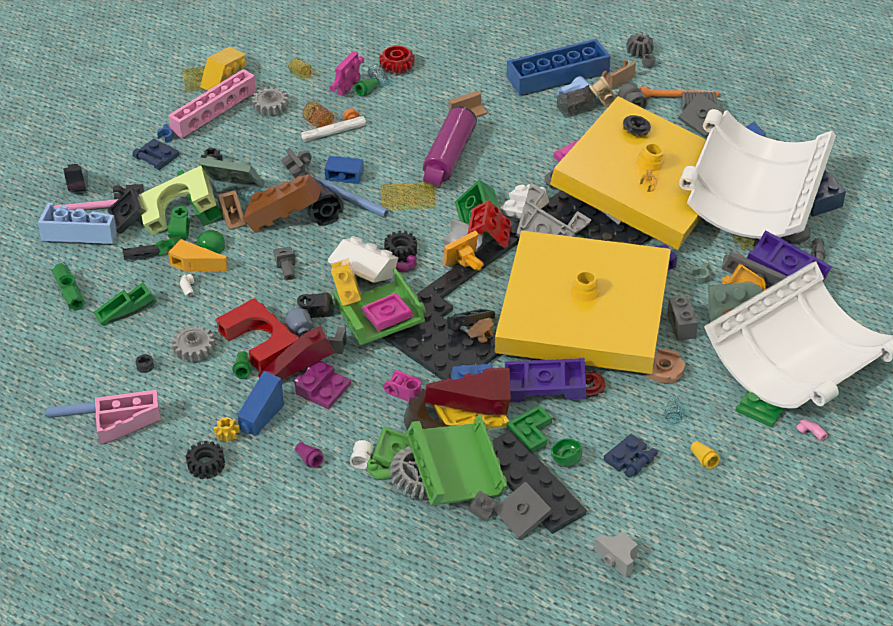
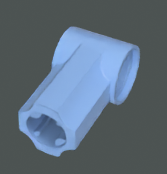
[558,76,592,102]

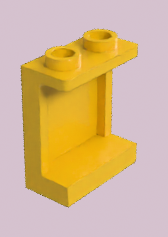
[331,258,361,306]

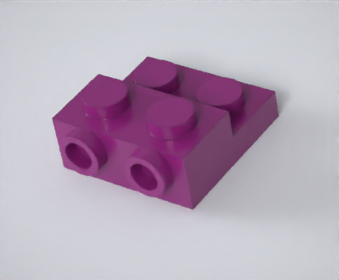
[294,361,351,410]

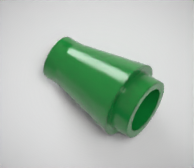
[354,78,379,96]
[232,351,252,379]

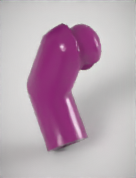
[396,255,417,272]

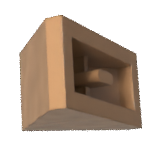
[218,190,246,229]

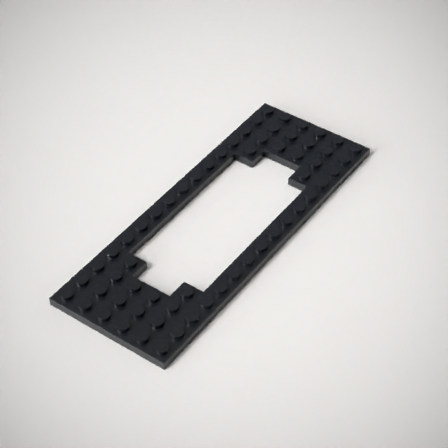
[381,190,652,380]

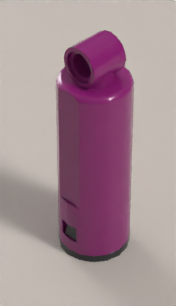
[423,106,477,187]

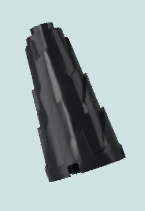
[298,173,344,226]

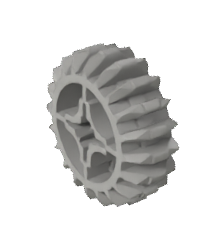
[390,446,428,500]

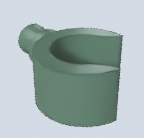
[692,262,709,284]

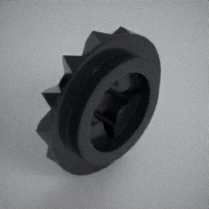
[623,115,651,137]

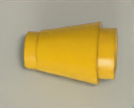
[690,441,720,469]

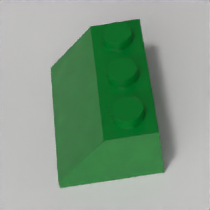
[455,179,501,235]

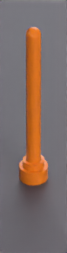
[639,86,719,98]

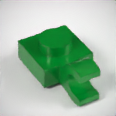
[155,235,183,256]

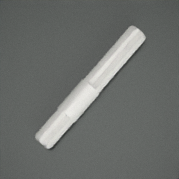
[301,116,366,142]

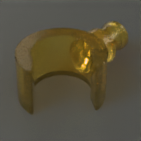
[640,169,658,192]

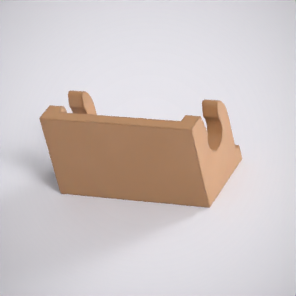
[602,59,636,90]

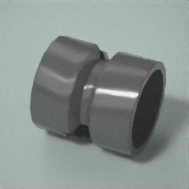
[618,83,648,109]

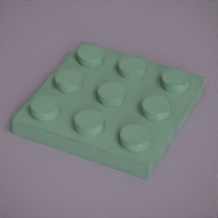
[199,156,265,188]

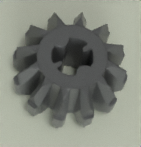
[626,33,654,58]

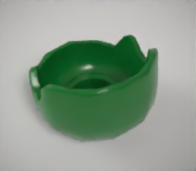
[197,230,225,254]
[551,438,583,467]

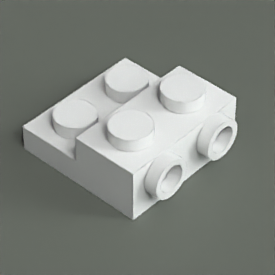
[500,184,549,219]

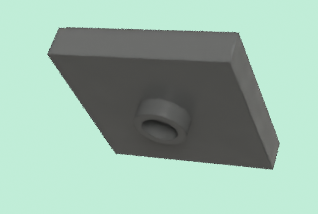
[678,92,725,138]
[494,481,553,540]

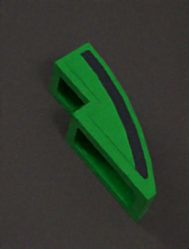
[93,282,157,326]

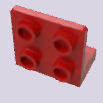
[468,200,512,248]

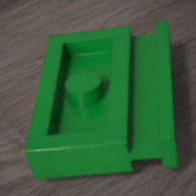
[735,391,785,427]

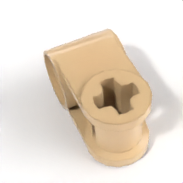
[589,76,617,107]

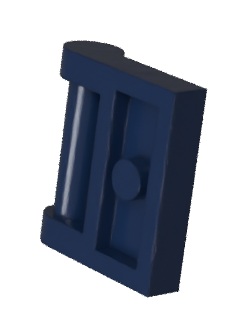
[132,138,179,170]

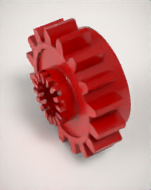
[379,45,415,74]

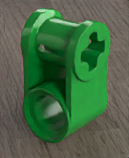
[168,206,190,239]

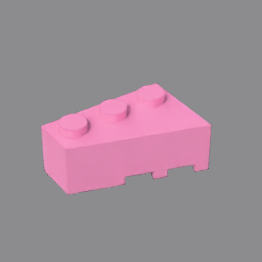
[95,390,161,444]

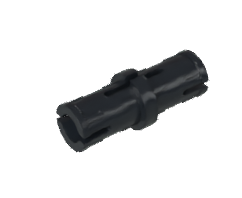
[122,244,160,260]

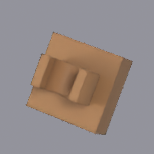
[467,318,494,343]

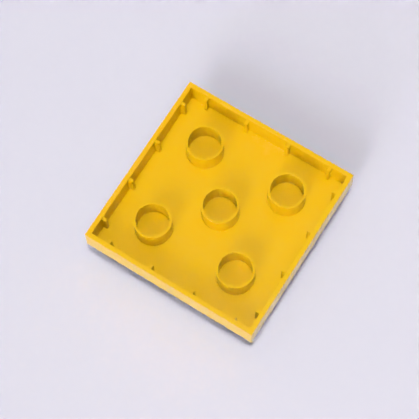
[550,96,706,250]
[495,231,671,374]

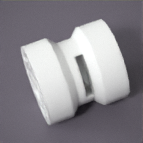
[350,440,374,469]

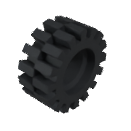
[384,231,417,262]
[186,441,225,479]

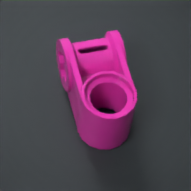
[383,370,422,402]

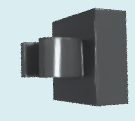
[467,491,497,521]

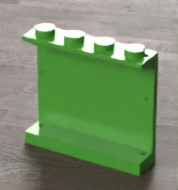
[332,268,426,345]
[406,414,507,506]

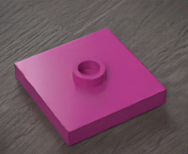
[362,293,413,331]

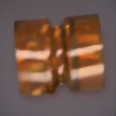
[302,101,334,128]

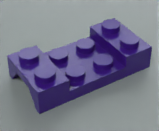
[747,230,832,282]
[505,358,586,402]

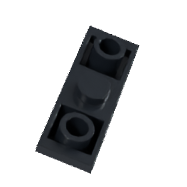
[63,164,88,192]

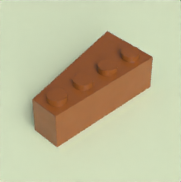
[243,174,322,233]

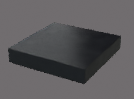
[108,186,146,234]

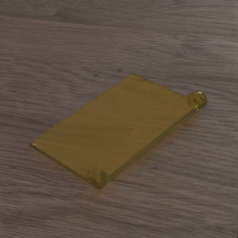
[381,182,436,211]

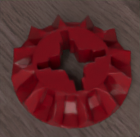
[585,371,605,398]

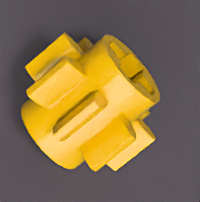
[213,417,240,443]

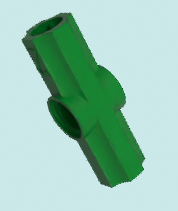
[52,263,85,311]

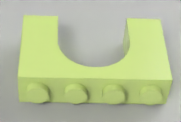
[139,166,216,235]

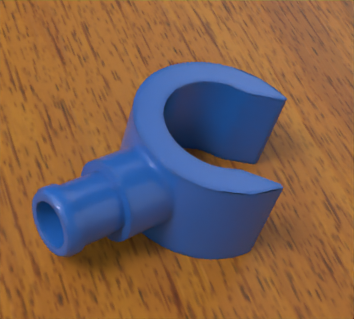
[157,124,173,143]

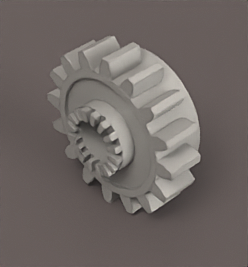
[251,87,289,116]
[172,325,215,362]

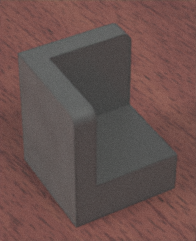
[328,327,347,354]

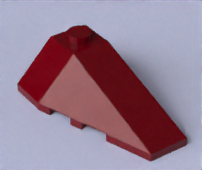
[258,326,335,380]
[423,368,511,415]

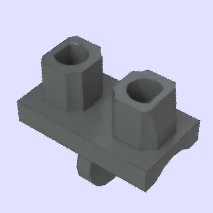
[281,147,312,179]

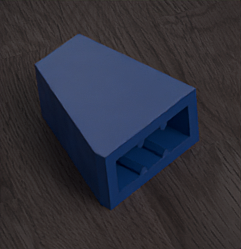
[237,371,284,436]

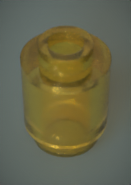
[288,58,312,79]

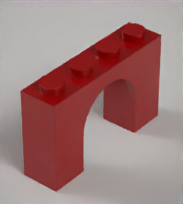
[216,298,299,372]

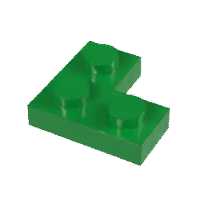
[507,405,552,453]

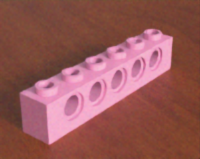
[168,69,256,138]

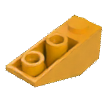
[168,239,228,271]

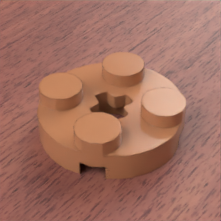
[646,349,685,384]

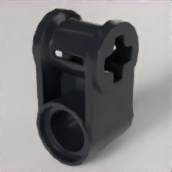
[297,293,334,318]

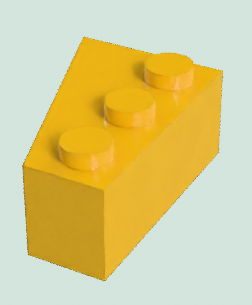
[200,47,246,91]

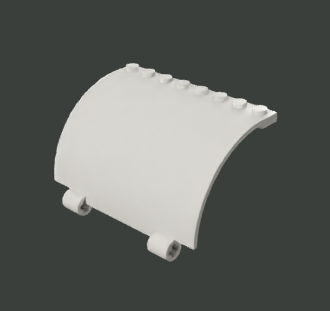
[679,109,836,239]
[704,262,893,408]

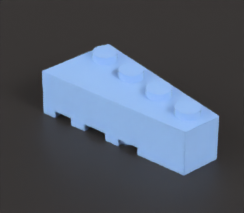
[38,203,117,244]

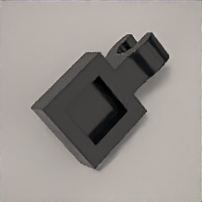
[113,184,144,200]

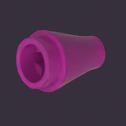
[295,442,324,468]

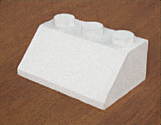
[328,236,398,283]

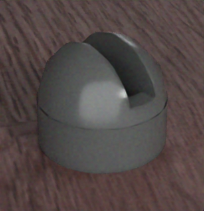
[642,54,656,68]

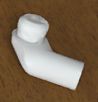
[180,274,194,297]

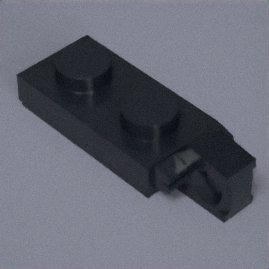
[447,309,495,330]

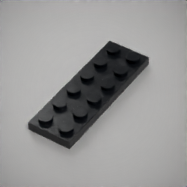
[492,430,587,534]

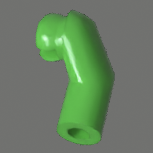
[366,459,391,480]

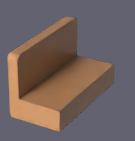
[448,91,487,118]

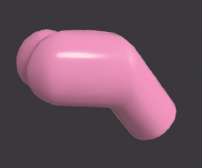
[796,419,828,441]

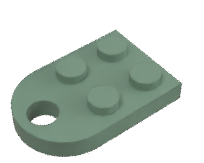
[708,282,764,323]

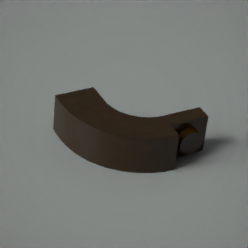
[404,389,449,431]

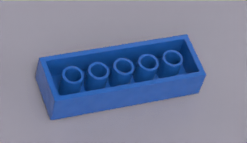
[507,39,611,95]

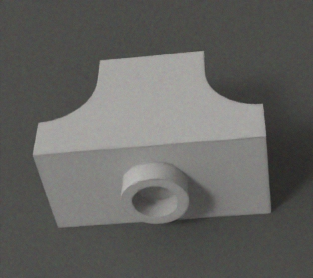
[595,532,638,578]

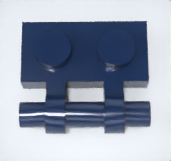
[603,434,658,478]

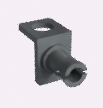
[273,247,295,280]

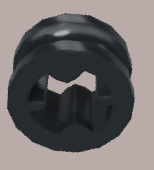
[135,354,154,373]

